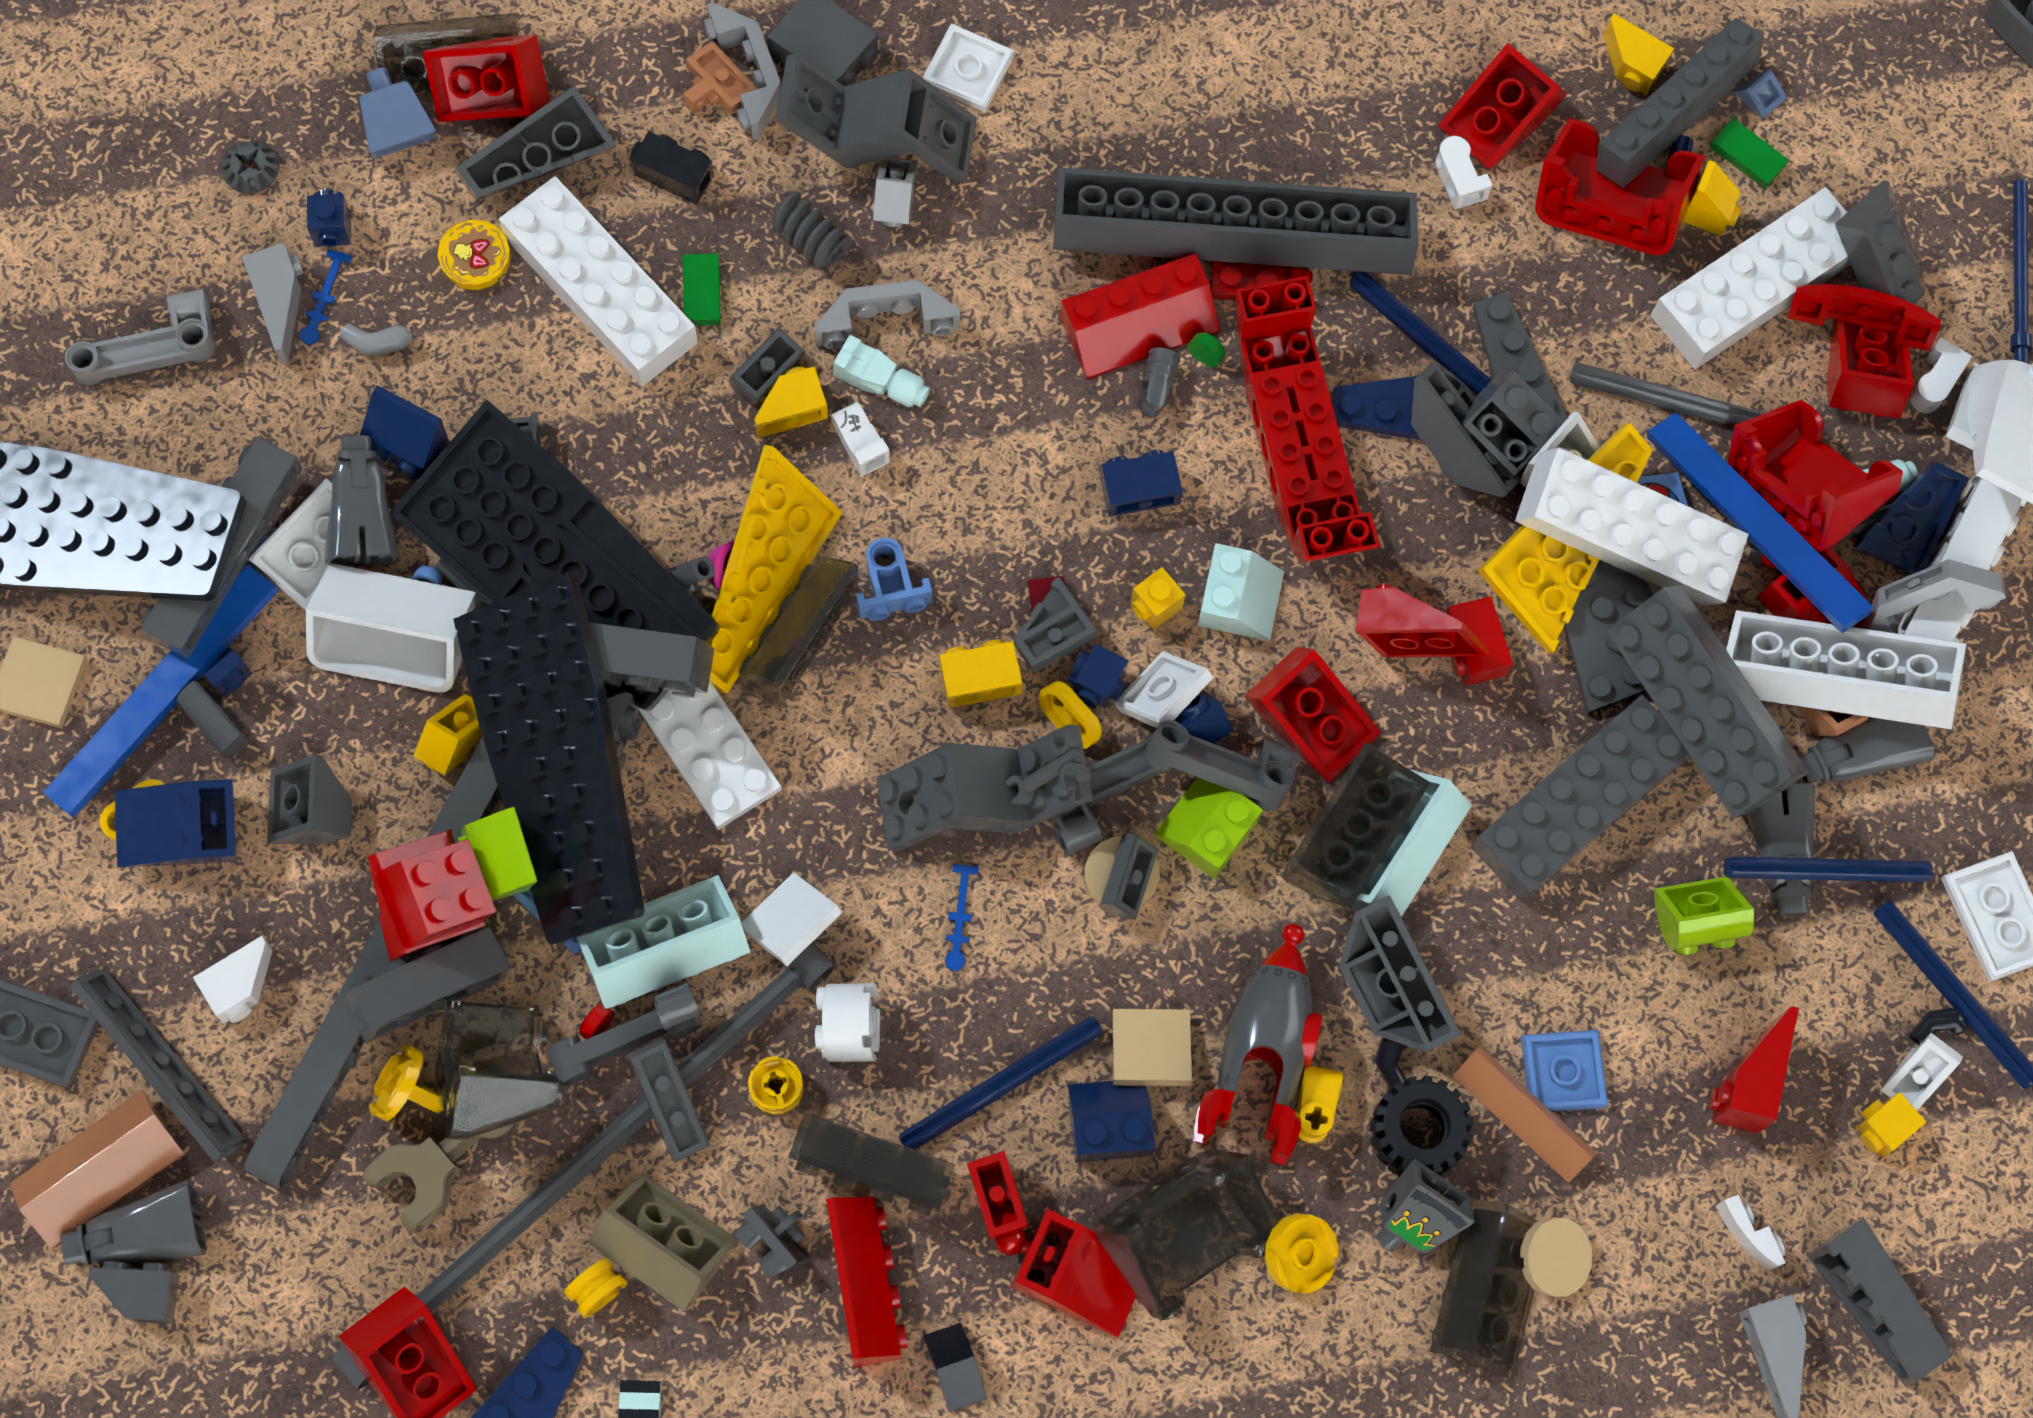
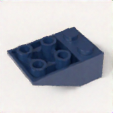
[115,779,237,868]

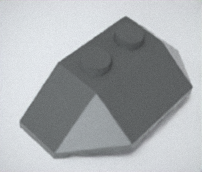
[1411,361,1522,498]
[1339,895,1461,1052]

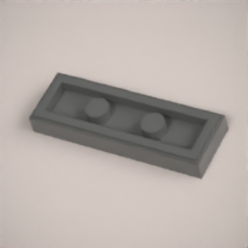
[627,1038,710,1162]

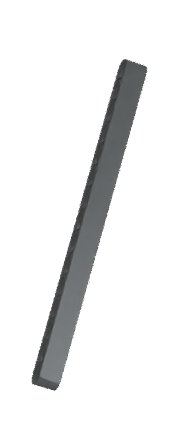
[244,737,501,1189]

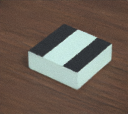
[618,1380,662,1418]

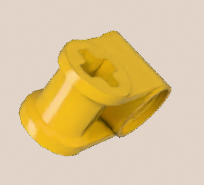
[1297,1065,1343,1143]

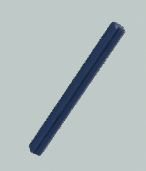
[1350,271,1492,395]
[1723,856,1933,883]
[1874,901,2033,1089]
[899,1016,1102,1153]

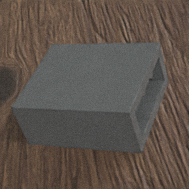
[767,0,879,86]

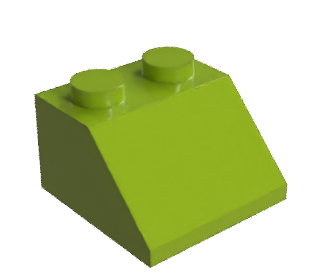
[1154,777,1263,879]
[457,807,537,901]

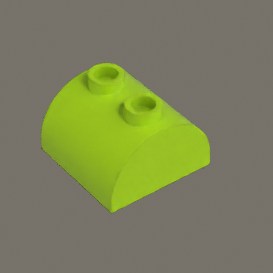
[1654,877,1754,955]

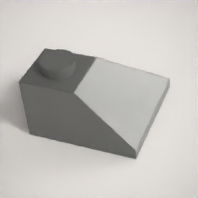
[267,754,353,844]

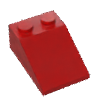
[423,34,550,122]
[1437,43,1567,171]
[1827,319,1914,419]
[1355,584,1489,658]
[1244,647,1382,783]
[1709,1006,1799,1134]
[338,1286,477,1418]

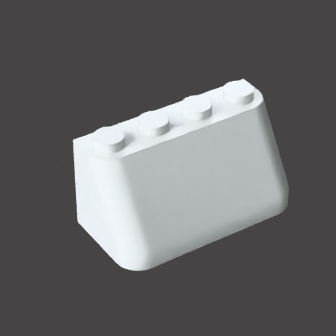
[305,563,476,693]

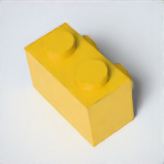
[939,639,1022,709]

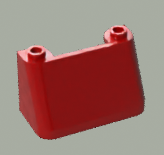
[1535,118,1706,256]
[1728,399,1903,552]

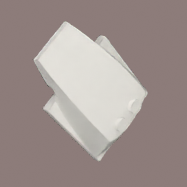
[1946,360,2033,504]

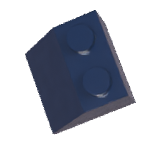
[360,385,450,480]
[1067,1081,1155,1162]

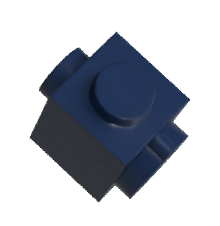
[307,188,351,247]
[1067,643,1129,709]
[1174,689,1233,744]

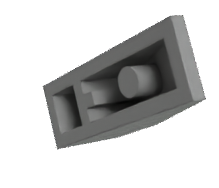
[242,243,304,365]
[1739,1294,1807,1418]

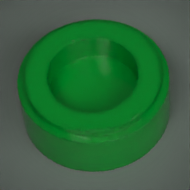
[1188,333,1225,367]

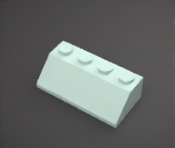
[1318,766,1472,917]
[577,875,750,1009]

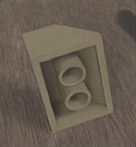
[588,1173,739,1311]

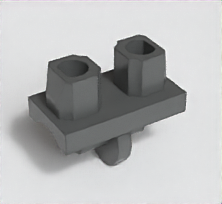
[735,1204,808,1278]

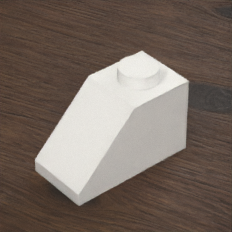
[193,936,273,1024]

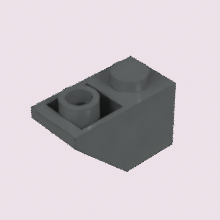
[89,1261,179,1324]

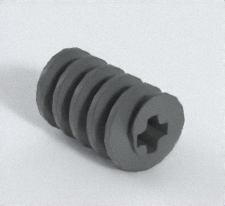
[772,191,852,270]

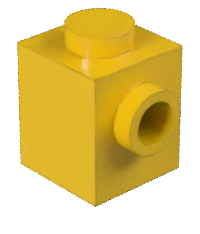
[1130,567,1186,630]
[1856,1092,1926,1157]

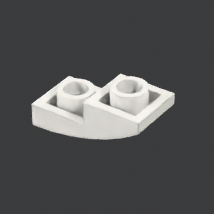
[1716,1195,1785,1271]

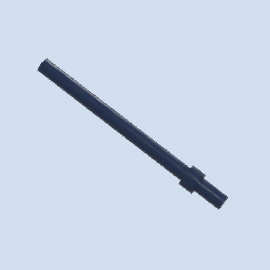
[2010,180,2033,364]

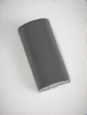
[729,327,806,405]
[176,680,251,758]
[1099,833,1159,920]

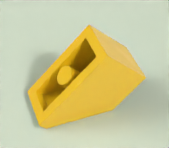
[1604,13,1674,96]
[1683,160,1742,236]
[754,366,828,438]
[413,693,482,776]

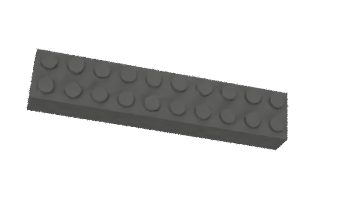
[1053,167,1418,275]

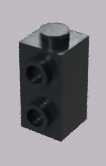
[630,131,714,205]

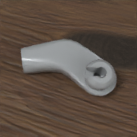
[340,323,413,357]

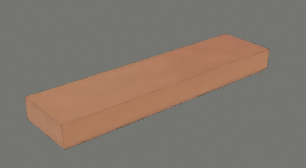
[1452,1046,1597,1183]

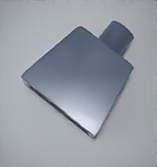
[359,67,437,159]

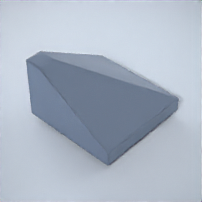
[1733,69,1788,119]

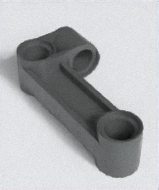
[1144,720,1299,811]
[1049,735,1174,856]
[546,983,702,1087]

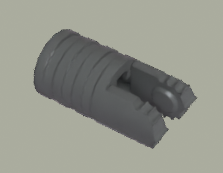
[1139,347,1181,418]

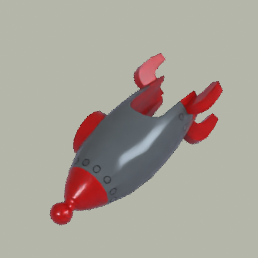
[1194,924,1323,1165]

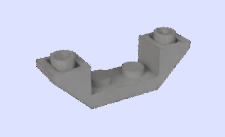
[703,2,781,141]
[815,280,960,349]
[1862,559,2006,634]

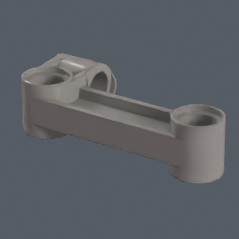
[65,288,215,385]

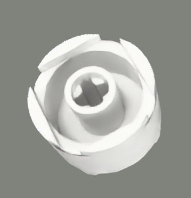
[815,983,880,1062]

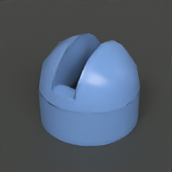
[411,565,443,585]

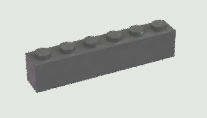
[1596,18,1764,189]
[141,437,302,659]

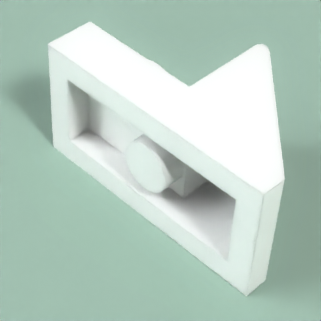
[1881,1033,1963,1110]

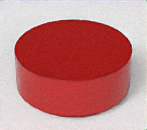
[579,1003,615,1040]

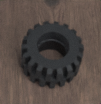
[1369,1076,1474,1176]

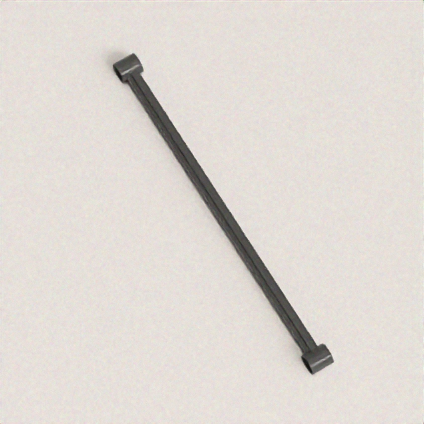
[331,942,835,1390]

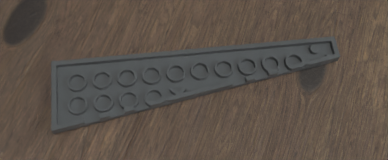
[1472,291,1653,715]

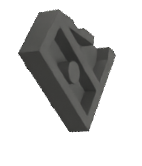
[1013,577,1097,673]

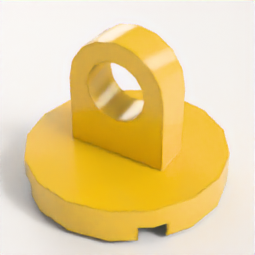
[369,1045,447,1121]

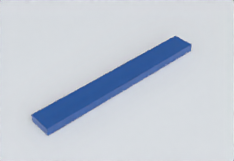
[1647,412,1873,633]
[42,565,279,818]

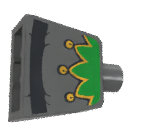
[1377,1159,1475,1253]

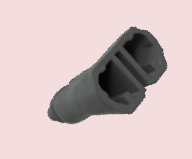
[325,435,399,566]
[1799,717,1935,784]
[1747,783,1815,916]
[60,1179,207,1266]

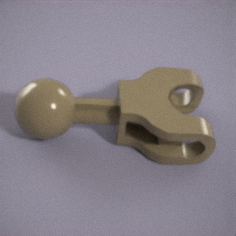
[363,1088,516,1233]

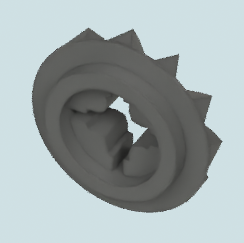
[220,138,279,193]

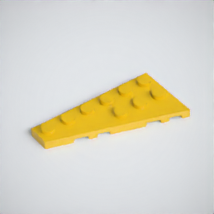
[1477,422,1653,654]
[709,445,843,694]

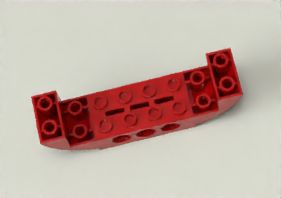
[1236,276,1380,562]

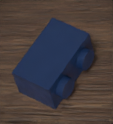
[1100,450,1183,517]

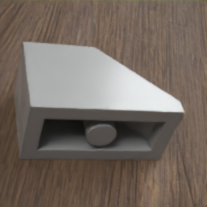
[873,158,918,227]

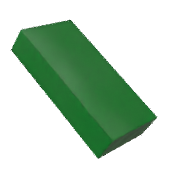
[1709,118,1789,189]
[682,253,721,326]

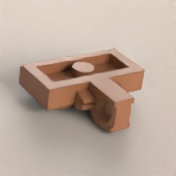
[683,41,758,115]

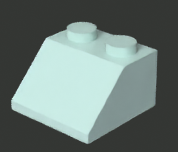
[1197,543,1284,641]

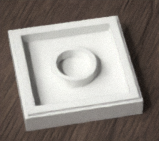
[923,23,1015,112]
[1114,651,1214,728]
[741,872,842,966]

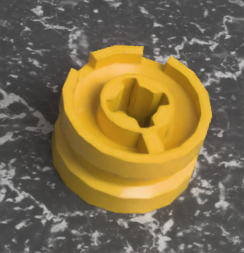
[748,1056,804,1115]
[564,1257,628,1319]

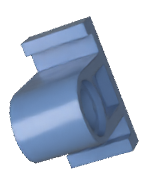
[856,538,932,621]

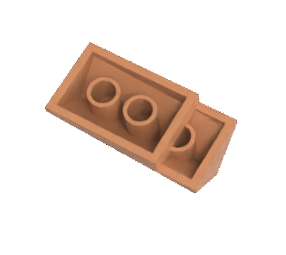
[9,1089,186,1249]

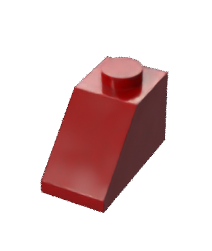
[967,1151,1029,1239]

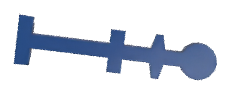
[300,249,352,345]
[945,864,979,971]

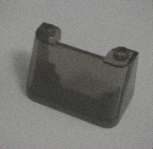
[435,1000,563,1140]
[1092,1149,1278,1320]

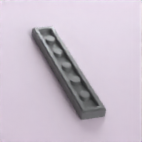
[70,968,247,1162]

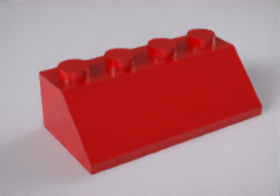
[1060,253,1220,380]
[826,1197,908,1368]

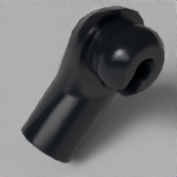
[1909,1008,1967,1046]
[1375,1038,1408,1089]

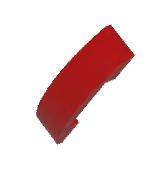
[1787,284,1941,351]

